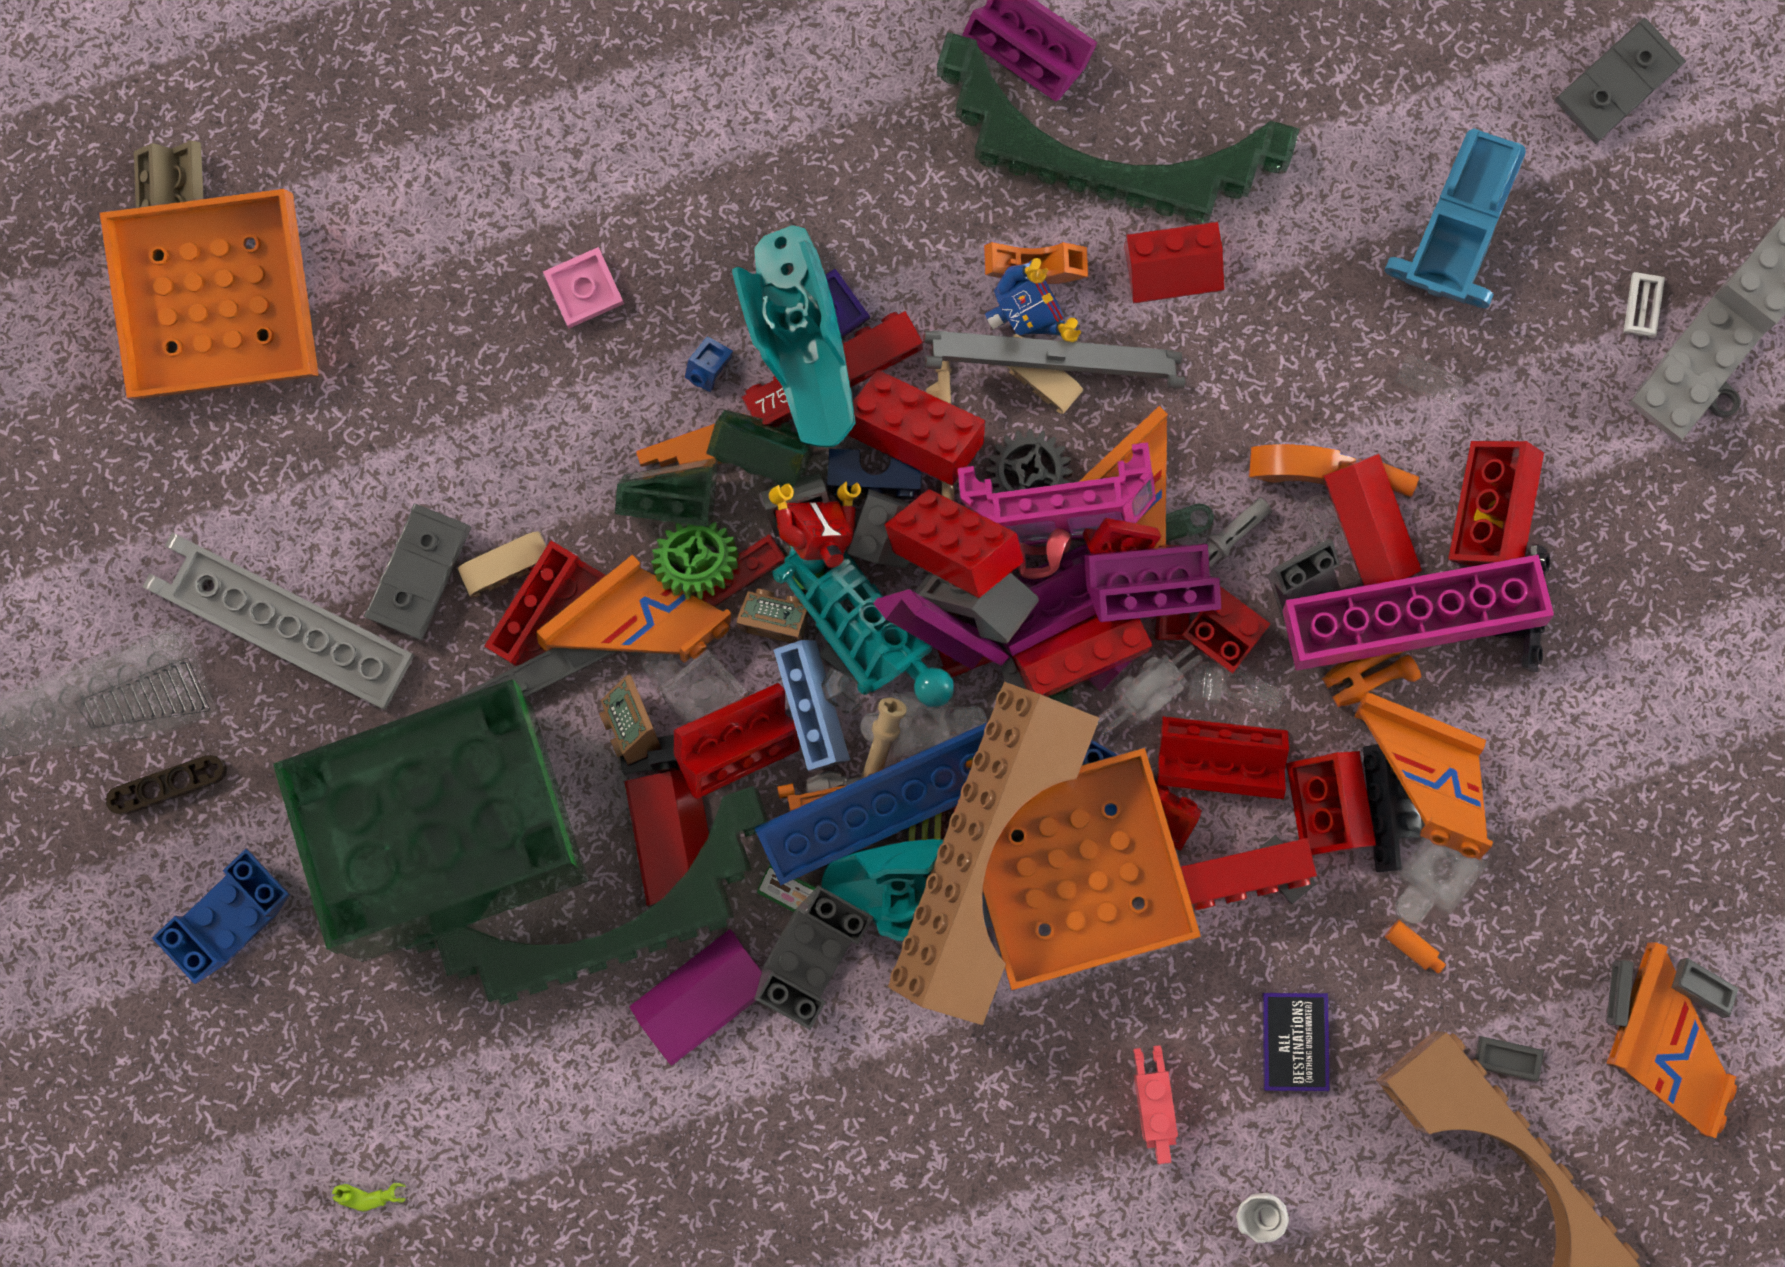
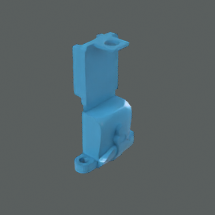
[1384,128,1526,308]

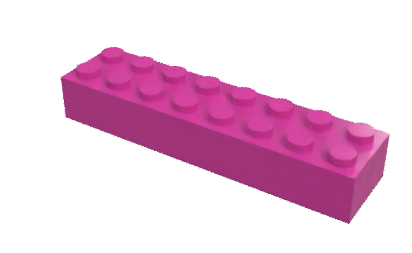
[1282,555,1554,671]

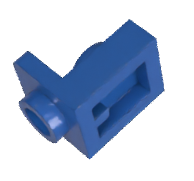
[685,336,733,392]

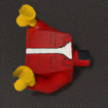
[769,482,861,568]

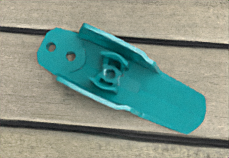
[732,225,855,448]

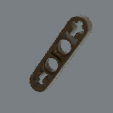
[106,755,227,815]

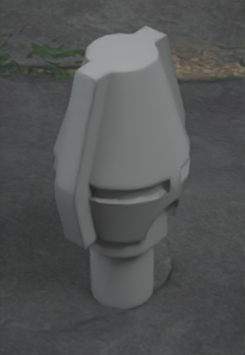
[806,771,861,793]

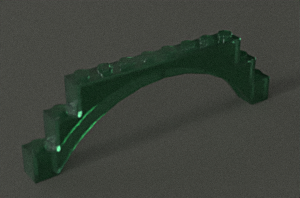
[937,32,1300,224]
[395,786,769,1006]

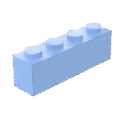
[773,640,850,771]

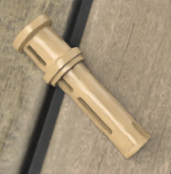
[861,698,907,779]

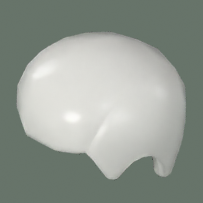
[1236,1193,1289,1243]

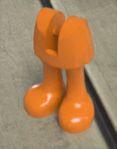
[1322,651,1421,707]

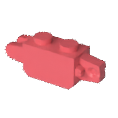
[1133,1045,1178,1165]

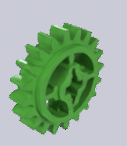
[651,519,739,599]

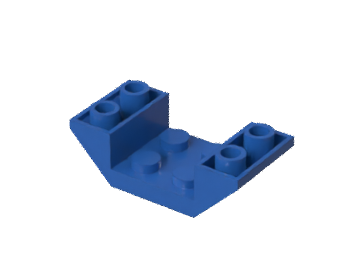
[152,848,290,984]

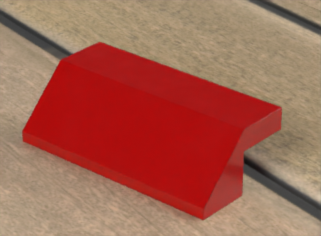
[1322,453,1422,586]
[484,540,606,667]
[674,683,800,799]
[1157,716,1289,799]
[624,770,720,906]

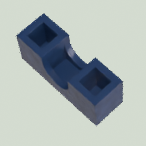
[827,449,922,500]

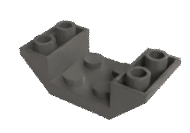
[1268,538,1341,622]
[915,572,1039,644]
[754,885,873,1030]

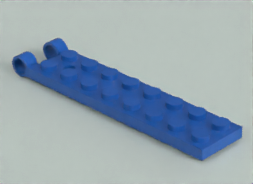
[754,722,988,886]

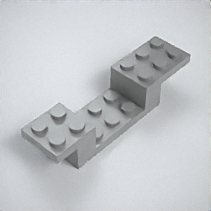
[1628,216,1785,443]

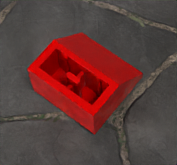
[1182,586,1270,674]

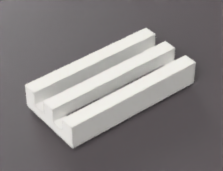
[1623,272,1665,338]

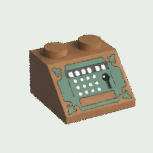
[736,589,809,643]
[599,674,662,765]

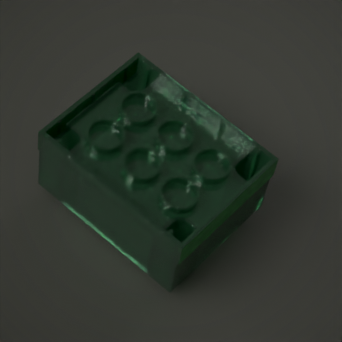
[273,679,589,962]

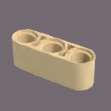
[1007,334,1083,414]
[458,531,546,598]

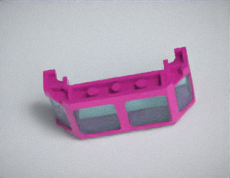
[958,442,1156,546]

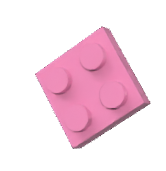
[543,247,624,328]

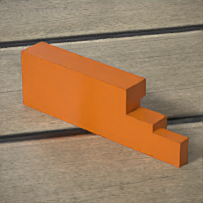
[636,413,757,476]

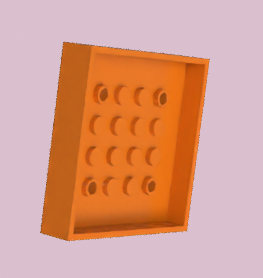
[100,189,318,399]
[958,748,1201,990]

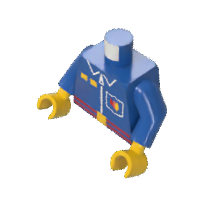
[985,258,1081,342]

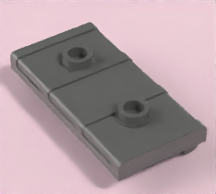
[1554,18,1686,144]
[363,503,472,641]

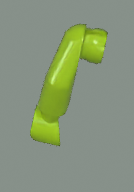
[332,1183,406,1212]

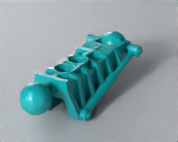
[773,546,954,708]

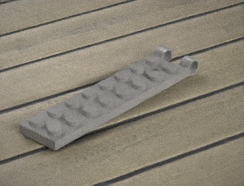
[142,532,415,710]

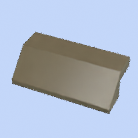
[134,140,203,261]

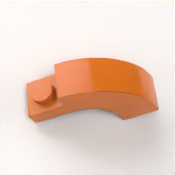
[984,242,1088,284]
[1249,444,1356,485]

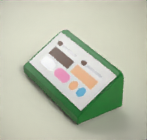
[757,864,815,912]

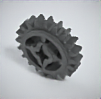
[986,429,1073,493]

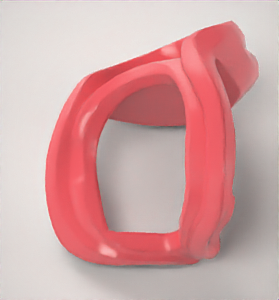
[1018,528,1072,579]

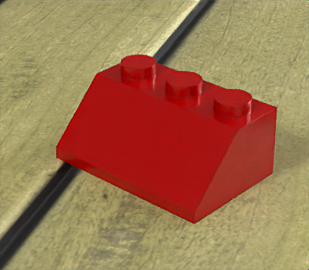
[1124,222,1224,304]
[1286,751,1376,855]

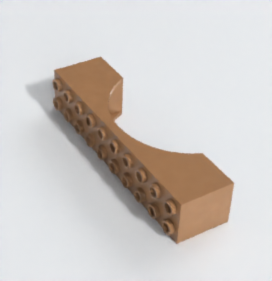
[888,682,1100,1025]
[1376,1031,1640,1267]

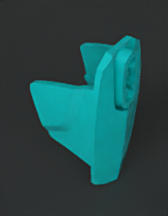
[821,839,943,941]

